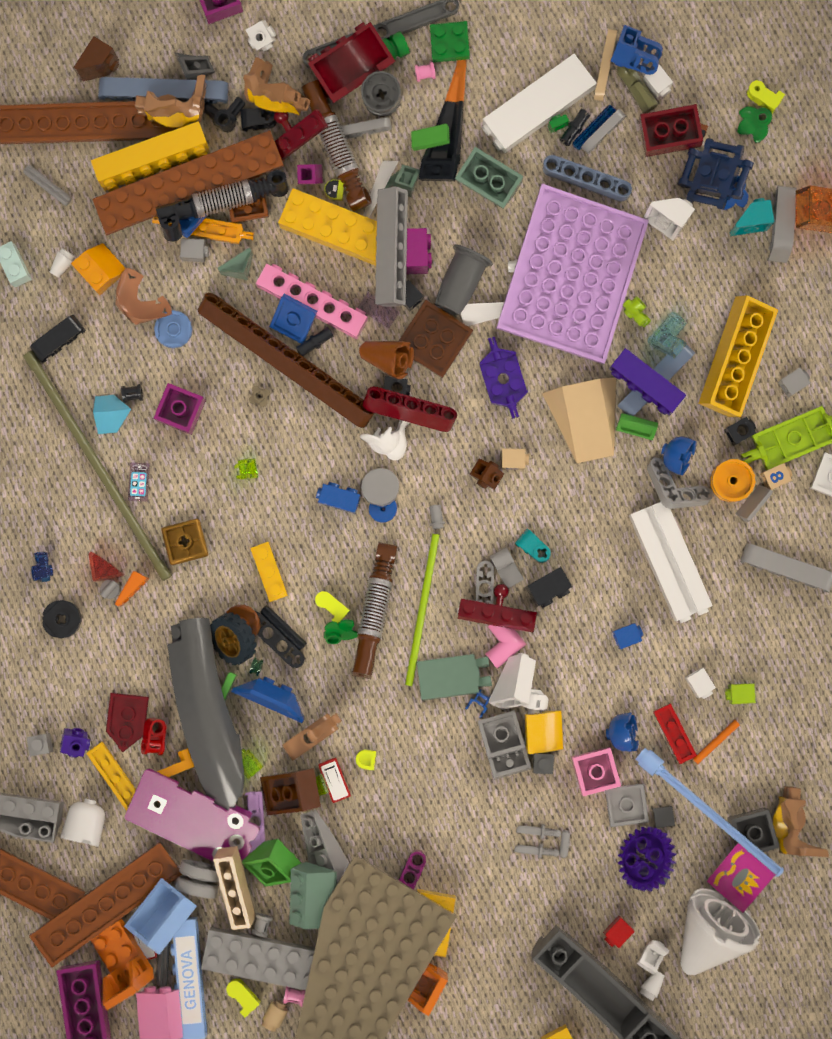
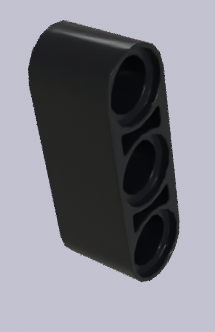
[30,315,86,363]

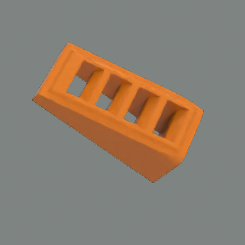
[115,571,149,607]

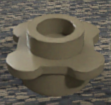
[249,386,270,407]

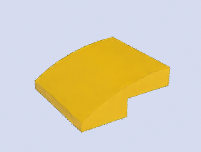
[525,710,563,754]

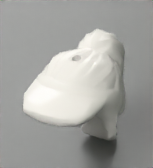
[360,420,409,461]

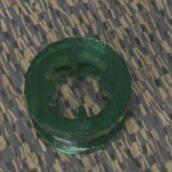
[249,657,264,676]

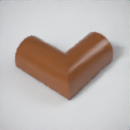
[229,179,269,223]

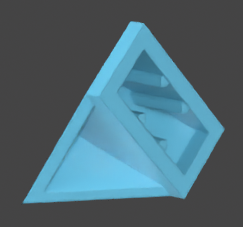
[93,395,131,434]

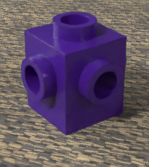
[60,728,90,758]

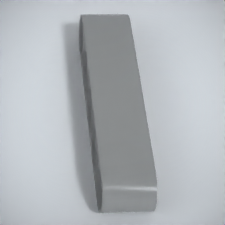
[740,543,832,593]

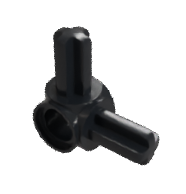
[204,97,246,133]

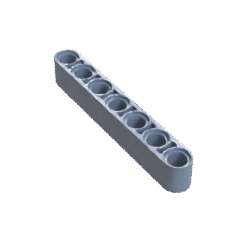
[98,77,229,104]

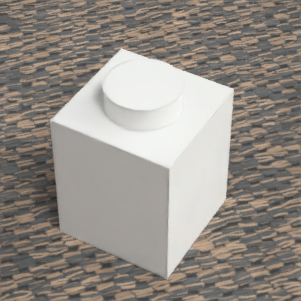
[642,65,673,98]
[685,668,716,699]

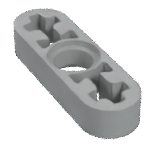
[581,109,626,154]
[340,118,392,139]
[475,561,494,604]

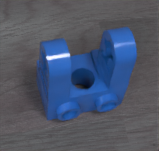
[611,25,663,75]

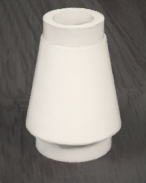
[49,248,75,278]
[639,971,665,1001]

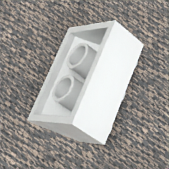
[643,198,695,241]

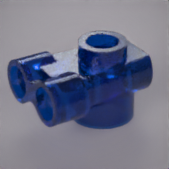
[31,551,53,582]

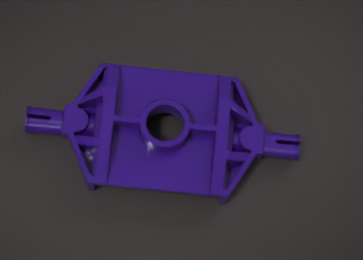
[479,337,528,419]

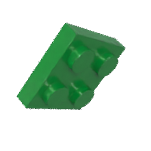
[430,21,470,63]

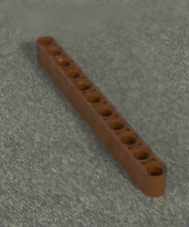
[197,293,374,428]

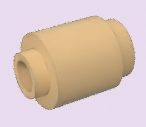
[262,1000,288,1032]

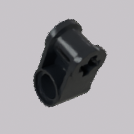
[240,108,277,132]

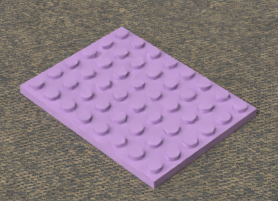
[496,184,649,364]

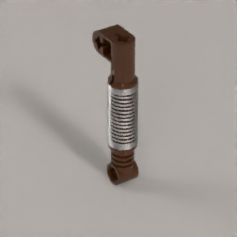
[301,80,372,212]
[352,542,398,679]

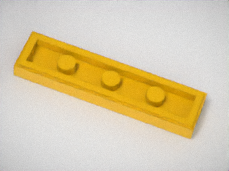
[86,742,136,811]

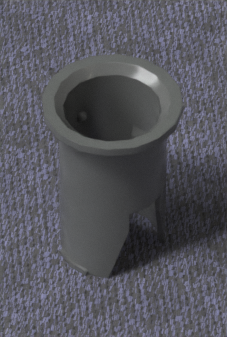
[435,244,493,316]

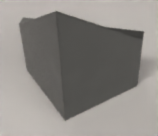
[174,52,215,80]

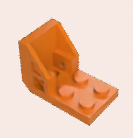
[90,919,154,1010]
[408,963,448,1016]

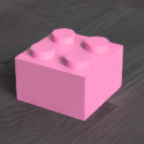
[571,747,621,796]

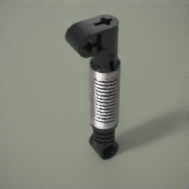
[155,170,289,242]

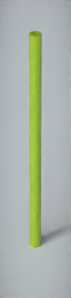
[405,534,440,686]

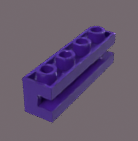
[609,348,686,416]

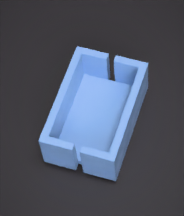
[124,878,197,955]

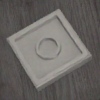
[605,783,649,827]

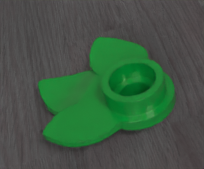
[737,106,772,143]
[324,620,358,644]

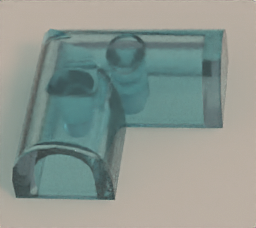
[647,311,687,359]

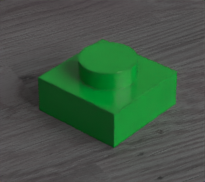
[548,114,569,133]

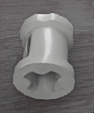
[251,913,273,937]

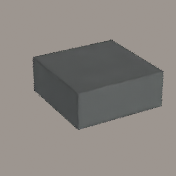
[652,806,675,828]

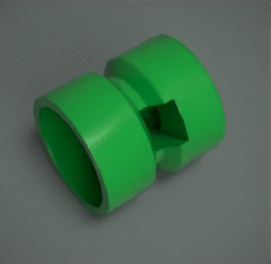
[382,31,410,61]

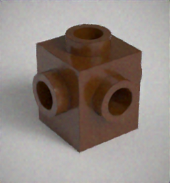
[469,458,504,490]

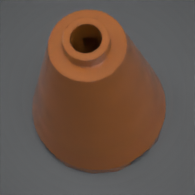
[359,341,414,379]

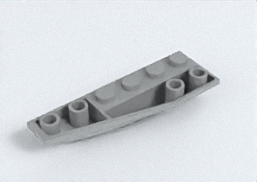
[0,793,64,843]
[300,810,349,885]

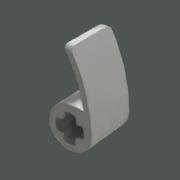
[489,547,524,588]

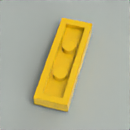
[250,542,288,602]

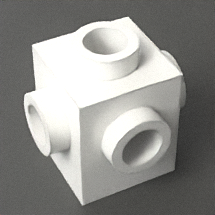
[246,20,276,52]

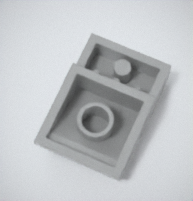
[478,710,531,780]

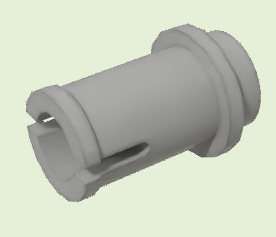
[429,505,445,530]

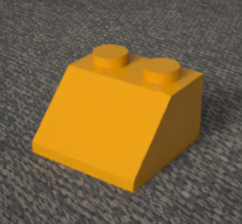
[71,243,126,296]

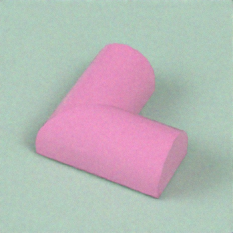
[485,625,527,669]

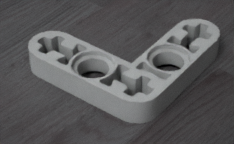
[647,458,713,509]

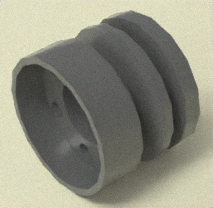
[361,71,402,117]

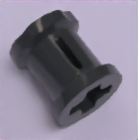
[121,384,143,403]

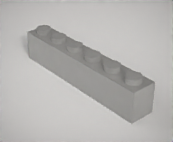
[375,187,408,307]

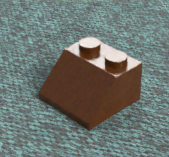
[73,36,119,82]

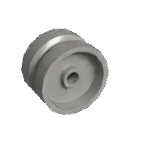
[175,860,219,898]

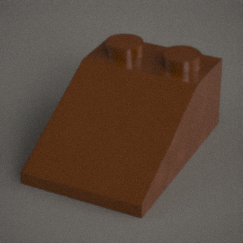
[260,768,321,815]

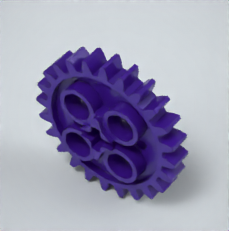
[618,826,677,892]

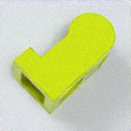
[747,80,785,114]
[315,591,350,623]
[226,978,261,1018]

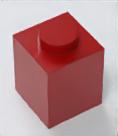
[603,915,635,948]

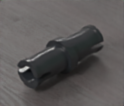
[560,109,590,146]
[296,327,334,357]

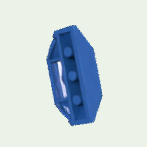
[231,676,305,723]

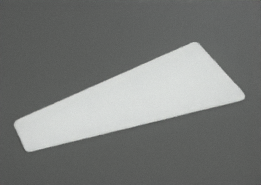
[363,161,398,218]
[461,302,504,326]

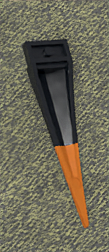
[419,60,467,182]

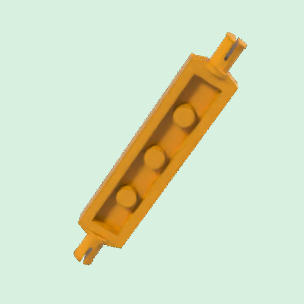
[152,216,254,244]

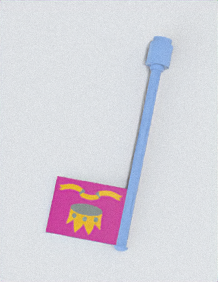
[635,748,784,913]

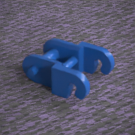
[465,689,491,719]

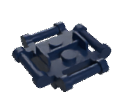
[677,138,754,210]

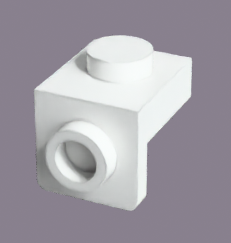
[637,940,669,974]

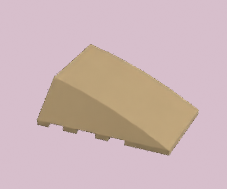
[542,378,616,463]

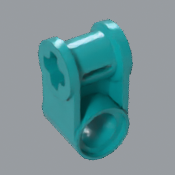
[515,529,551,563]

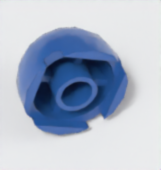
[661,436,697,475]
[606,712,639,752]

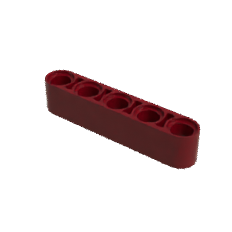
[363,386,457,432]

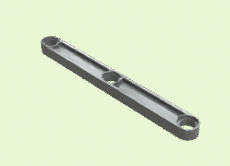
[303,0,459,68]

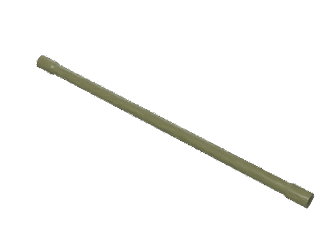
[23,351,172,581]

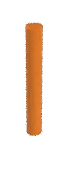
[693,720,740,765]

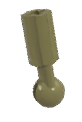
[617,66,658,114]

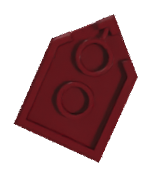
[106,693,149,753]

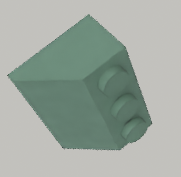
[455,147,524,209]
[289,862,337,929]

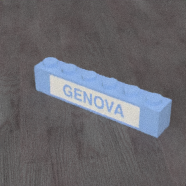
[171,917,207,1039]

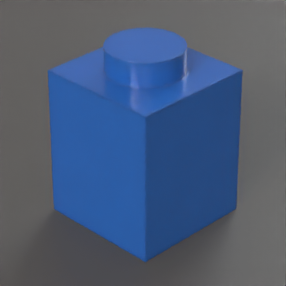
[612,623,644,649]

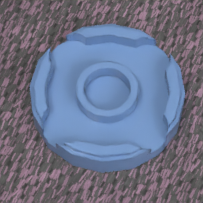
[154,310,193,349]

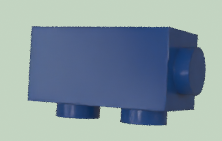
[316,482,361,514]

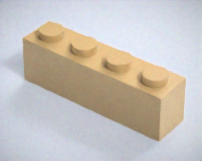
[213,846,256,930]

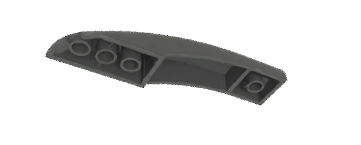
[167,618,244,810]
[531,925,682,1039]

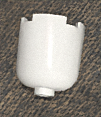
[60,799,105,847]

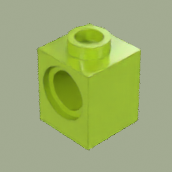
[725,683,756,704]

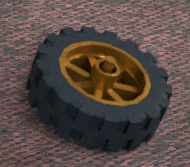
[210,612,257,665]

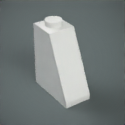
[489,653,536,710]

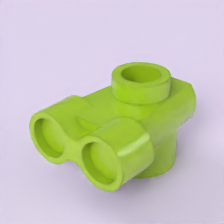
[623,296,651,327]

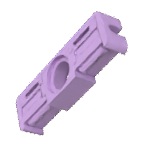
[245,791,265,853]

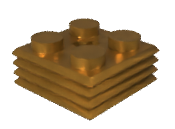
[161,518,209,565]

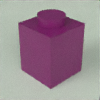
[297,164,323,184]

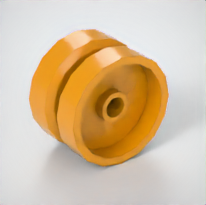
[710,459,755,502]

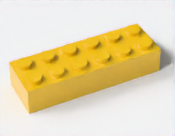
[91,121,211,192]
[278,188,377,266]
[698,295,778,417]

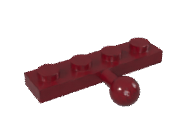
[274,109,328,161]
[457,584,537,633]

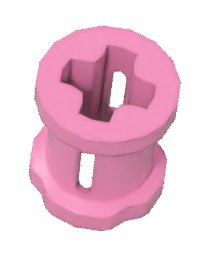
[414,62,436,82]
[283,987,306,1007]

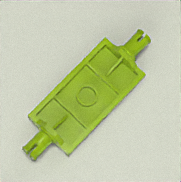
[740,406,832,471]

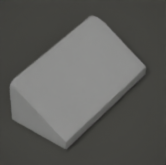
[736,485,773,522]

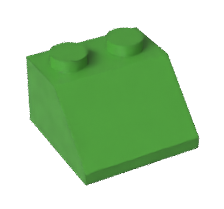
[242,839,301,887]

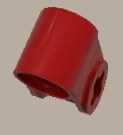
[141,717,167,756]

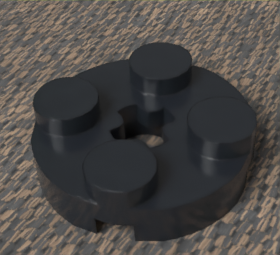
[42,600,82,639]

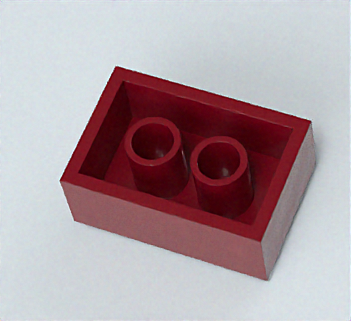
[639,104,703,157]

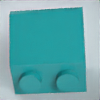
[729,198,774,236]

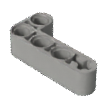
[767,186,797,263]

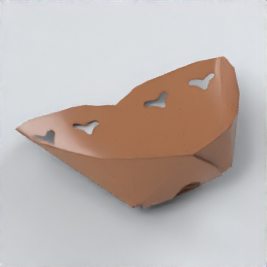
[115,268,172,325]

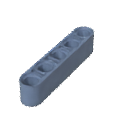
[542,155,632,202]
[617,340,695,416]

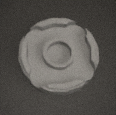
[361,468,400,507]

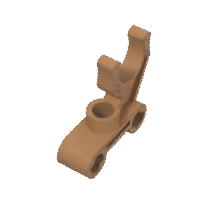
[282,713,342,761]

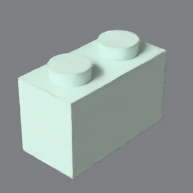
[0,241,32,287]

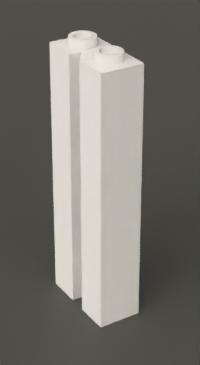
[482,54,597,154]
[629,502,713,623]

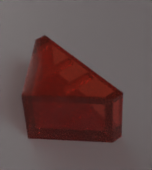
[88,551,125,582]

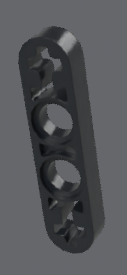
[255,611,305,668]

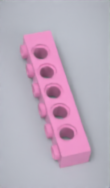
[256,264,368,339]

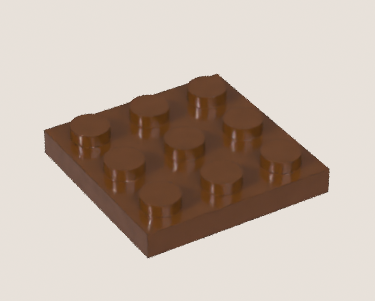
[399,300,474,379]

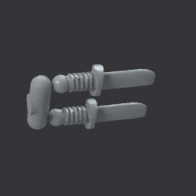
[514,824,570,859]

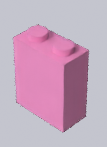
[136,986,183,1039]

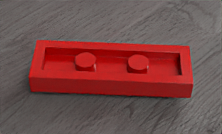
[653,703,697,764]

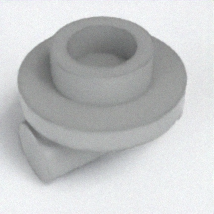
[100,579,120,599]

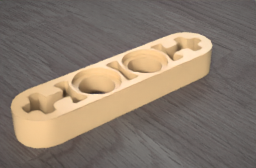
[594,29,618,101]

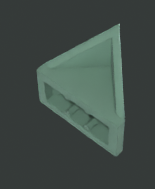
[385,165,420,198]
[218,248,253,280]

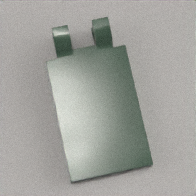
[417,654,492,701]

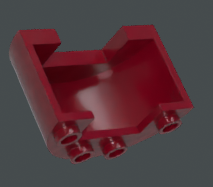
[308,22,396,103]

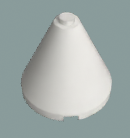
[680,889,761,975]

